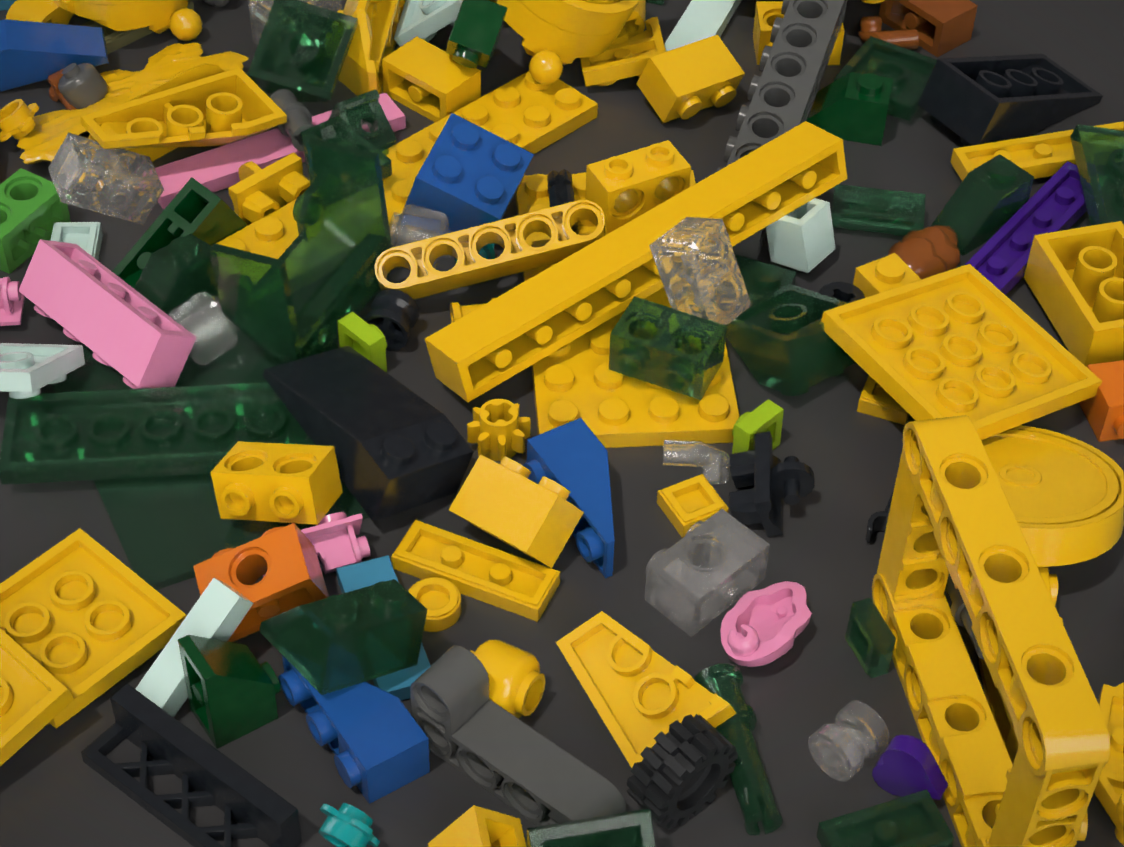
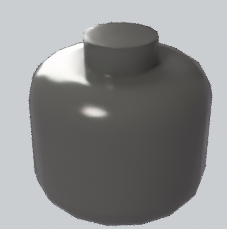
[58,63,108,109]

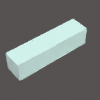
[135,578,254,717]

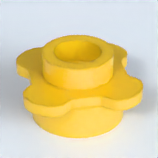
[0,99,39,142]

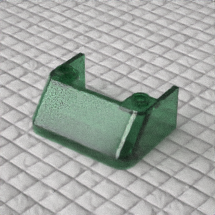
[209,138,392,365]

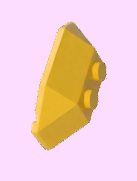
[327,0,406,100]

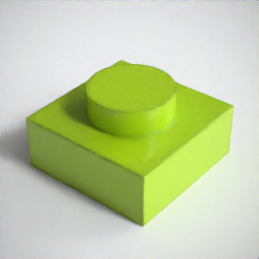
[337,312,387,372]
[732,399,784,454]

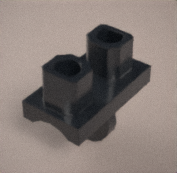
[729,431,815,537]

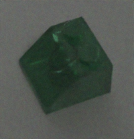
[247,0,359,102]
[719,284,856,396]
[260,579,427,695]

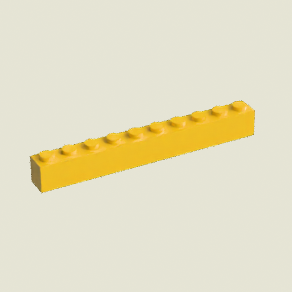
[425,121,848,403]

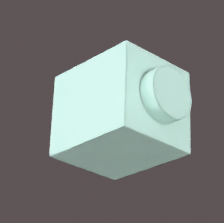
[766,198,836,273]

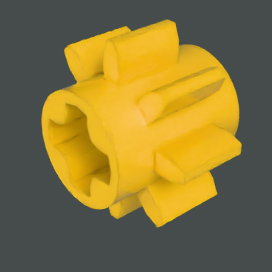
[467,399,531,461]

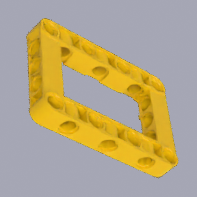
[872,415,1110,847]

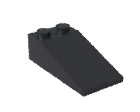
[917,54,1103,146]
[263,345,474,522]

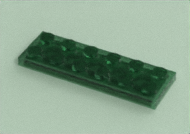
[0,382,314,485]

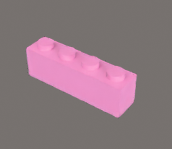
[18,239,197,392]

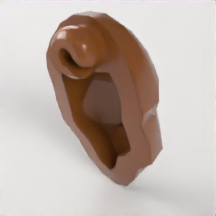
[887,225,960,279]

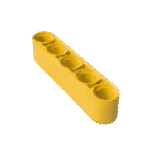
[374,200,605,300]

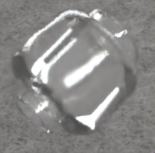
[385,204,454,268]
[169,292,242,366]

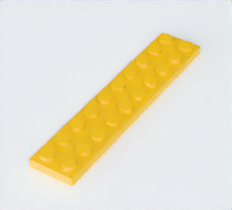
[199,70,598,313]

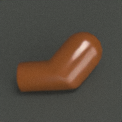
[858,16,919,52]

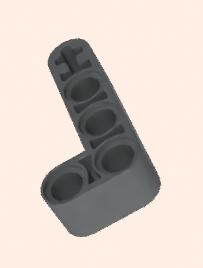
[410,645,626,847]

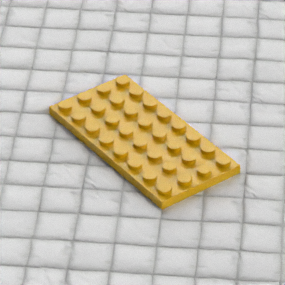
[515,170,740,448]

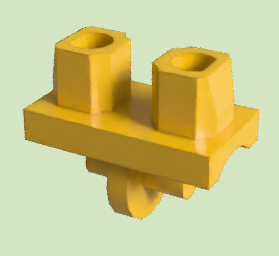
[228,152,313,226]

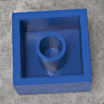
[404,113,534,232]

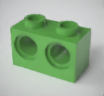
[0,168,71,274]

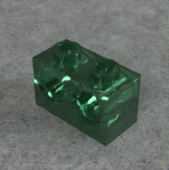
[609,296,727,400]

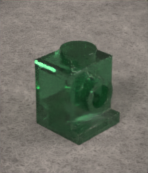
[328,89,397,167]

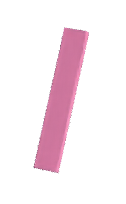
[144,92,406,209]

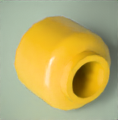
[470,639,546,719]

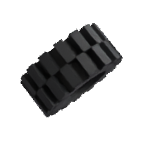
[627,714,738,829]

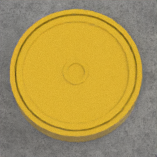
[981,425,1124,567]

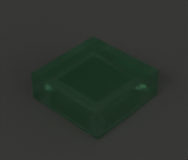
[845,598,896,678]

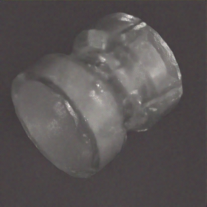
[808,701,890,782]

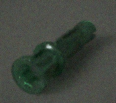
[694,663,783,836]

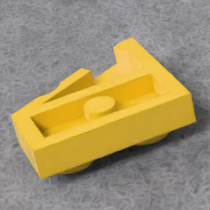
[580,17,666,87]

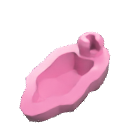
[720,581,812,667]

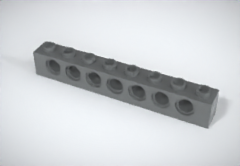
[716,0,847,260]

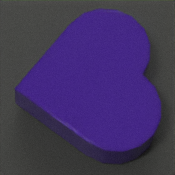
[872,735,948,800]

